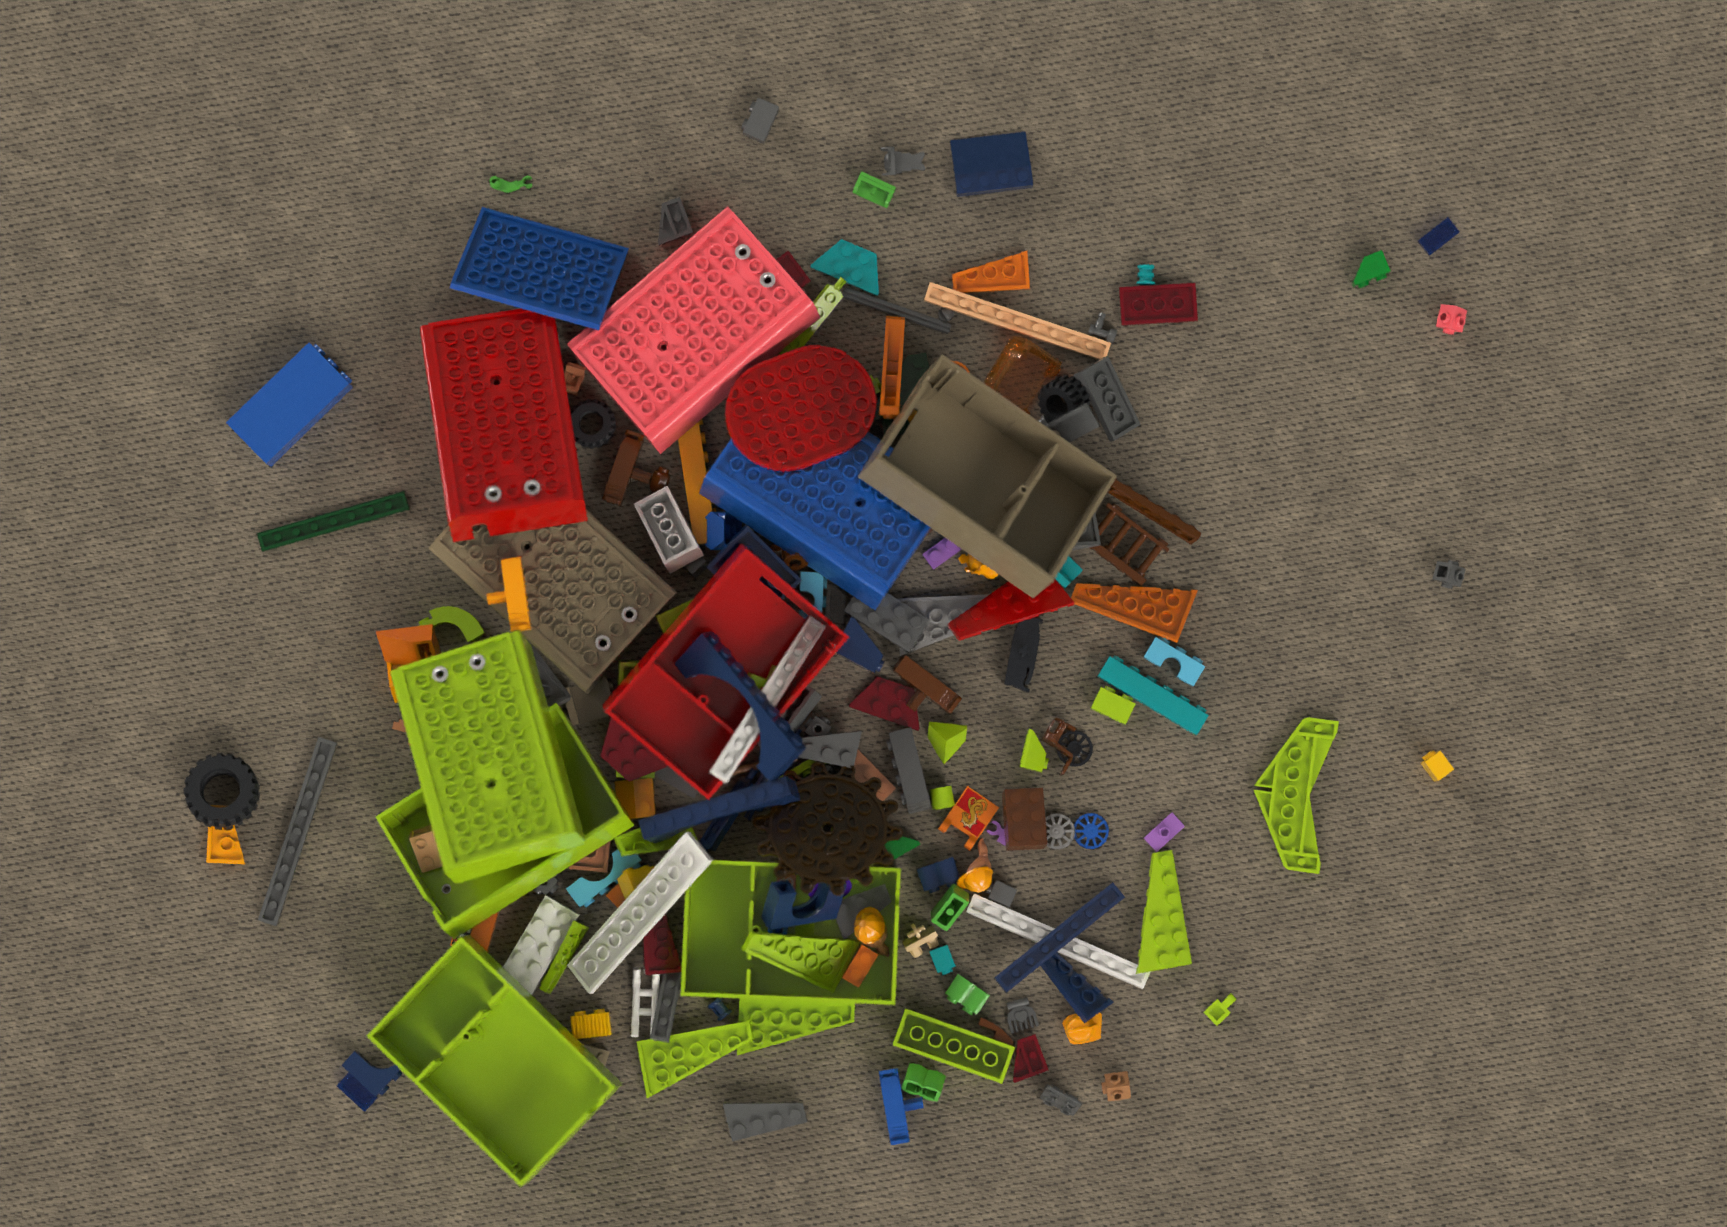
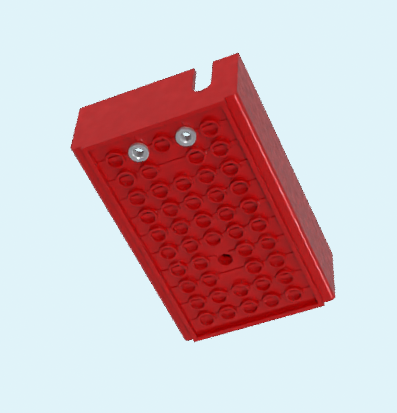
[419,308,588,542]

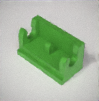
[852,171,896,208]

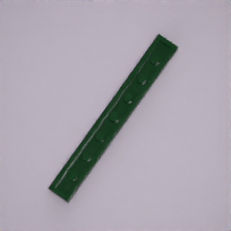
[257,491,410,552]

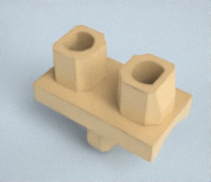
[902,923,939,958]

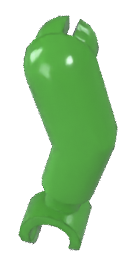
[489,175,532,193]

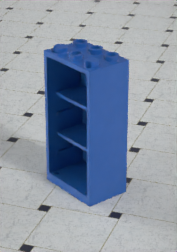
[226,343,353,467]

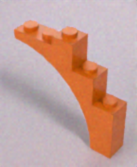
[879,316,905,419]

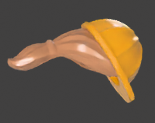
[957,839,993,893]
[854,907,889,957]

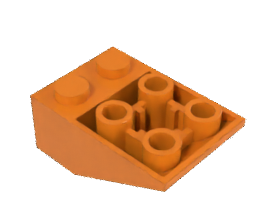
[376,624,441,666]

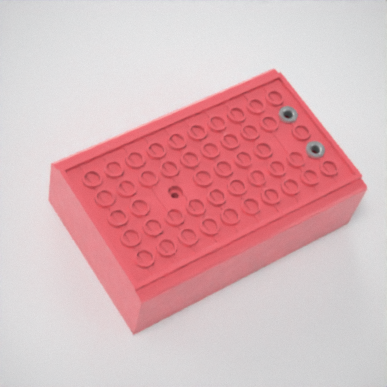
[567,206,820,454]

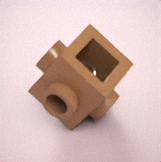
[1101,1071,1131,1101]

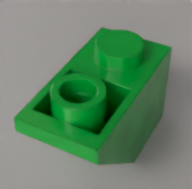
[1352,250,1390,289]

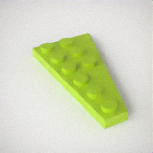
[1136,850,1192,974]
[742,932,860,993]
[737,998,855,1056]
[636,1020,754,1098]

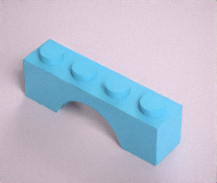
[566,849,642,908]

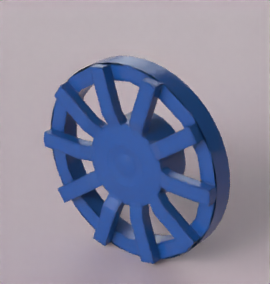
[1074,813,1109,849]

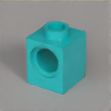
[929,945,955,975]

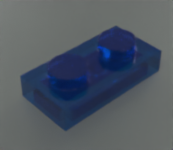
[1417,217,1460,256]
[337,1072,378,1112]

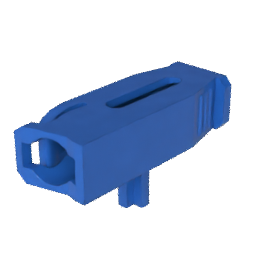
[878,1068,924,1145]

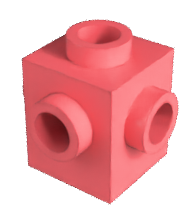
[1436,304,1467,335]

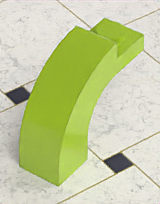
[418,606,486,643]

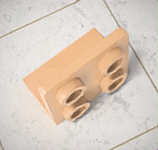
[409,825,443,873]

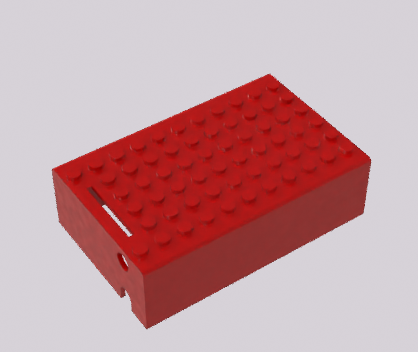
[602,544,849,800]

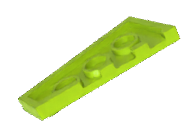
[614,827,698,857]

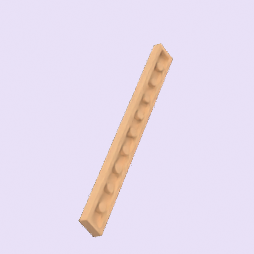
[924,282,1111,360]

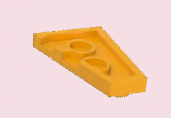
[206,805,246,864]

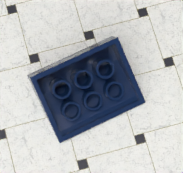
[950,131,1033,197]
[707,525,802,600]

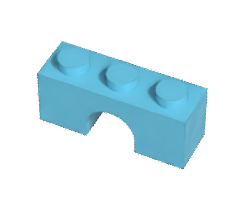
[799,572,827,619]
[1143,637,1205,687]

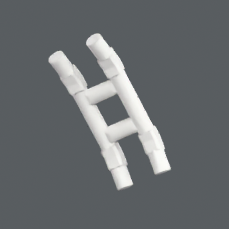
[631,967,660,1037]

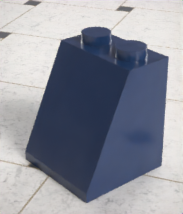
[835,617,885,674]

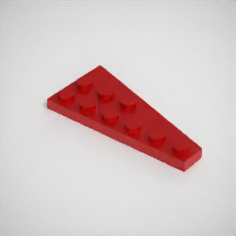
[947,579,1074,641]

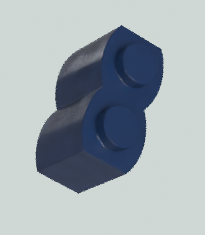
[917,857,960,894]

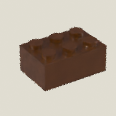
[1002,788,1047,851]

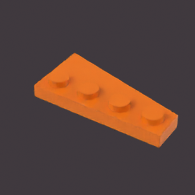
[952,251,1030,293]

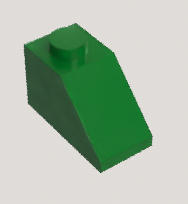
[885,836,921,859]

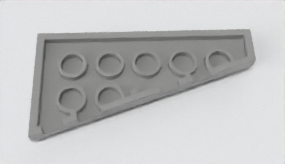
[898,594,989,656]

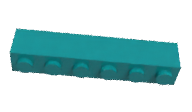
[1097,655,1209,736]

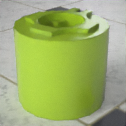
[929,786,955,810]

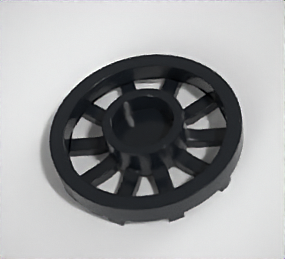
[1057,731,1093,767]

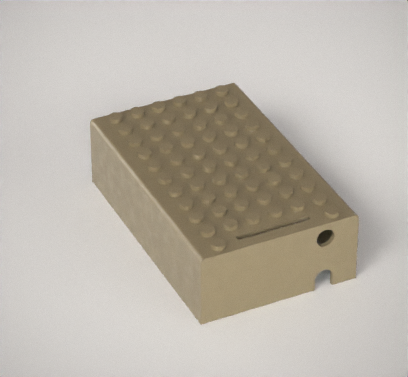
[858,354,1117,598]

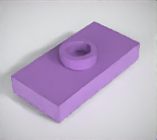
[1144,812,1185,852]

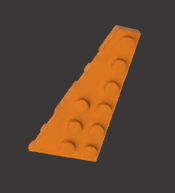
[1071,583,1198,643]

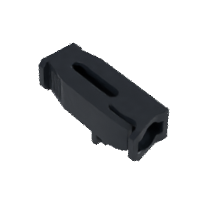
[1004,618,1043,693]

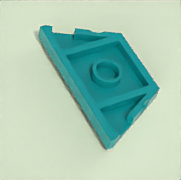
[810,239,879,296]

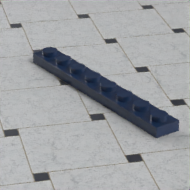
[994,882,1125,993]

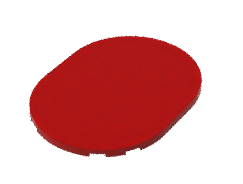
[725,345,877,471]

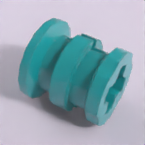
[1136,264,1155,286]

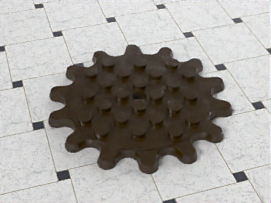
[753,761,903,896]

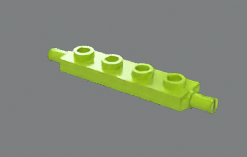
[779,277,847,355]

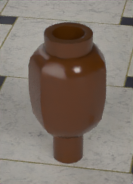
[650,466,670,494]

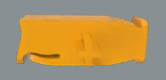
[487,556,532,632]

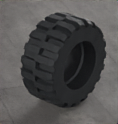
[184,753,260,830]

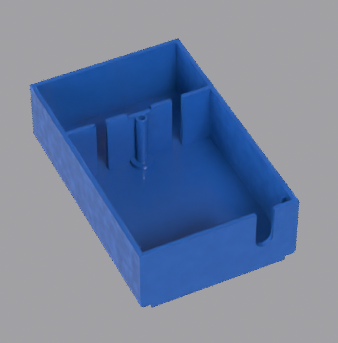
[699,432,931,610]

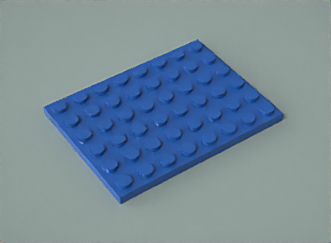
[450,207,629,330]

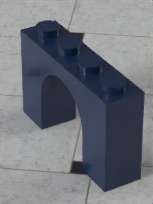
[761,880,847,930]
[342,1050,403,1097]

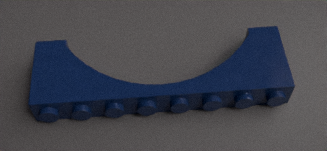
[674,631,807,781]
[639,776,800,843]

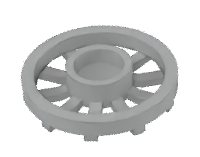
[1045,813,1075,850]

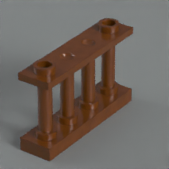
[1089,503,1169,586]

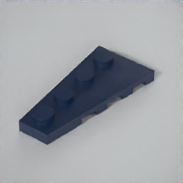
[1041,953,1114,1023]

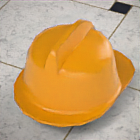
[1062,1013,1102,1044]

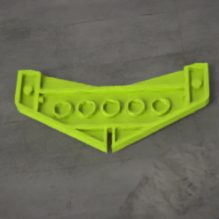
[1253,717,1339,874]

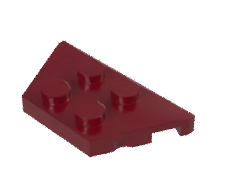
[849,677,920,731]
[600,717,668,782]

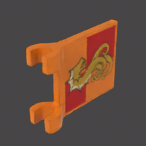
[938,786,999,851]

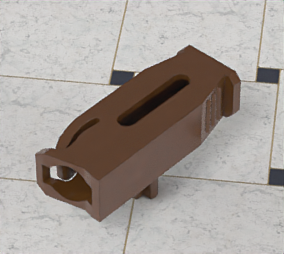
[602,429,652,507]
[891,655,962,715]

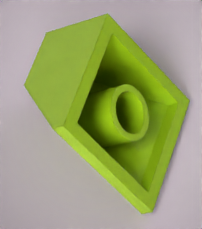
[1019,729,1049,773]

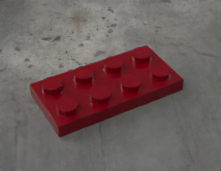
[1119,283,1198,326]

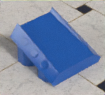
[704,511,742,551]

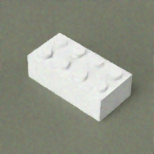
[634,486,704,574]

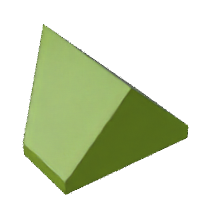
[927,722,967,764]

